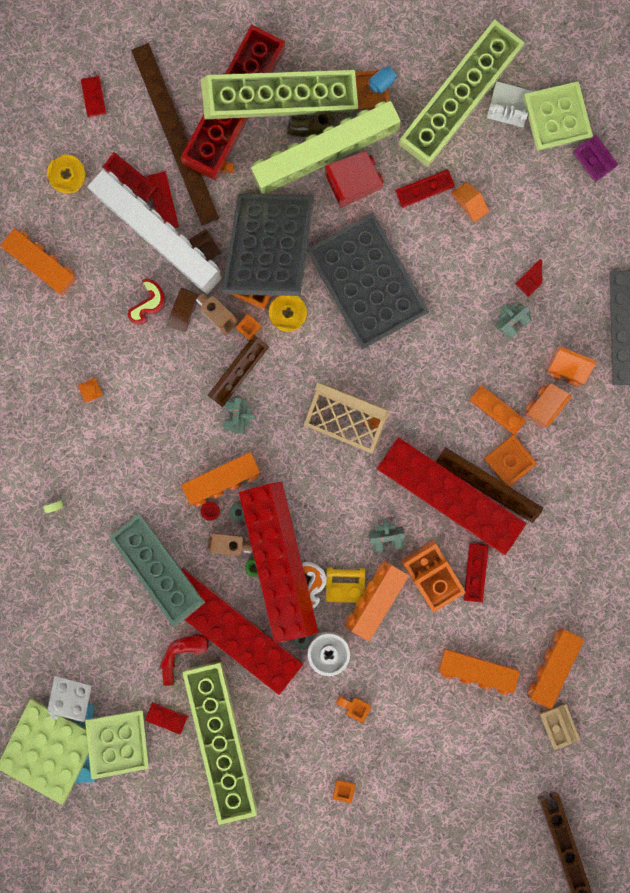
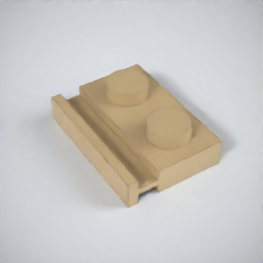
[539,703,580,750]

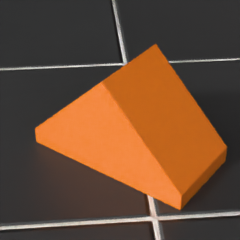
[451,182,489,223]

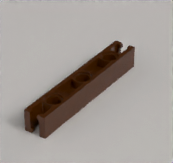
[538,791,592,893]

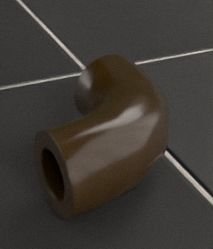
[287,111,333,137]

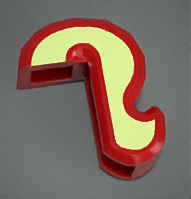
[128,278,166,325]

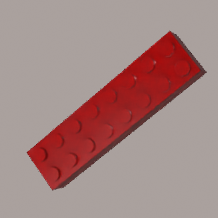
[181,24,285,181]
[376,437,527,556]
[239,482,319,643]
[181,567,304,695]

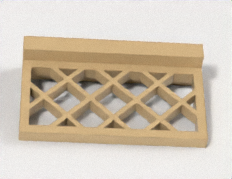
[304,382,392,454]

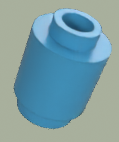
[368,66,397,95]

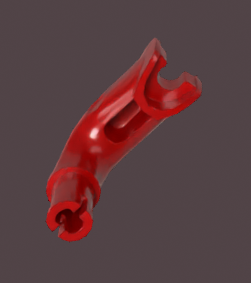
[160,634,209,686]

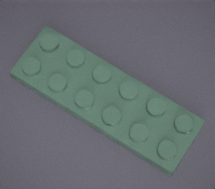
[109,513,205,627]

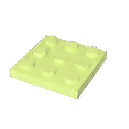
[523,81,593,151]
[85,710,149,779]

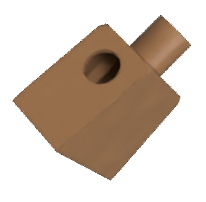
[196,293,239,336]
[207,532,252,556]

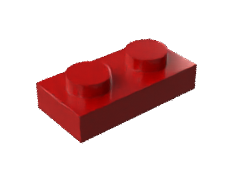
[81,76,107,118]
[145,702,188,735]

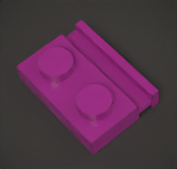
[573,135,618,182]

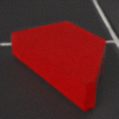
[515,259,542,297]

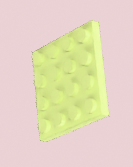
[0,698,89,805]

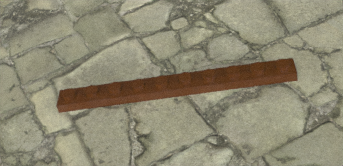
[131,43,219,226]

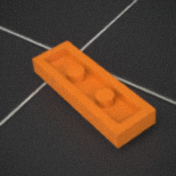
[469,385,526,435]

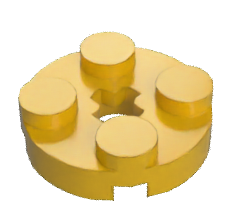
[47,155,86,194]
[269,296,307,332]

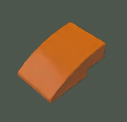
[401,540,466,613]

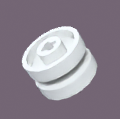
[308,631,350,676]

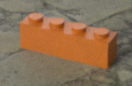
[0,228,77,296]
[181,452,261,508]
[345,560,409,642]
[527,628,585,710]
[438,648,520,695]

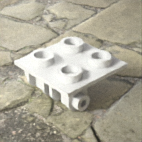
[487,81,533,128]
[47,676,91,722]

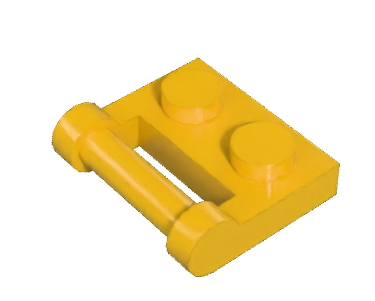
[326,567,365,603]

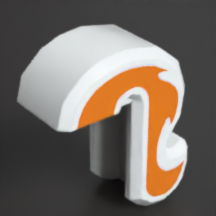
[302,561,327,608]

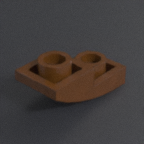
[167,288,199,332]

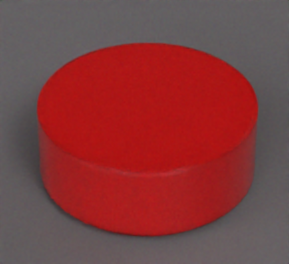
[201,502,220,521]

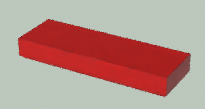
[103,152,158,203]
[395,169,455,208]
[147,171,179,228]
[463,543,489,603]

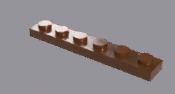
[436,447,543,523]

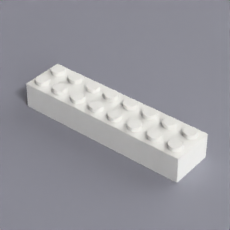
[87,170,222,295]

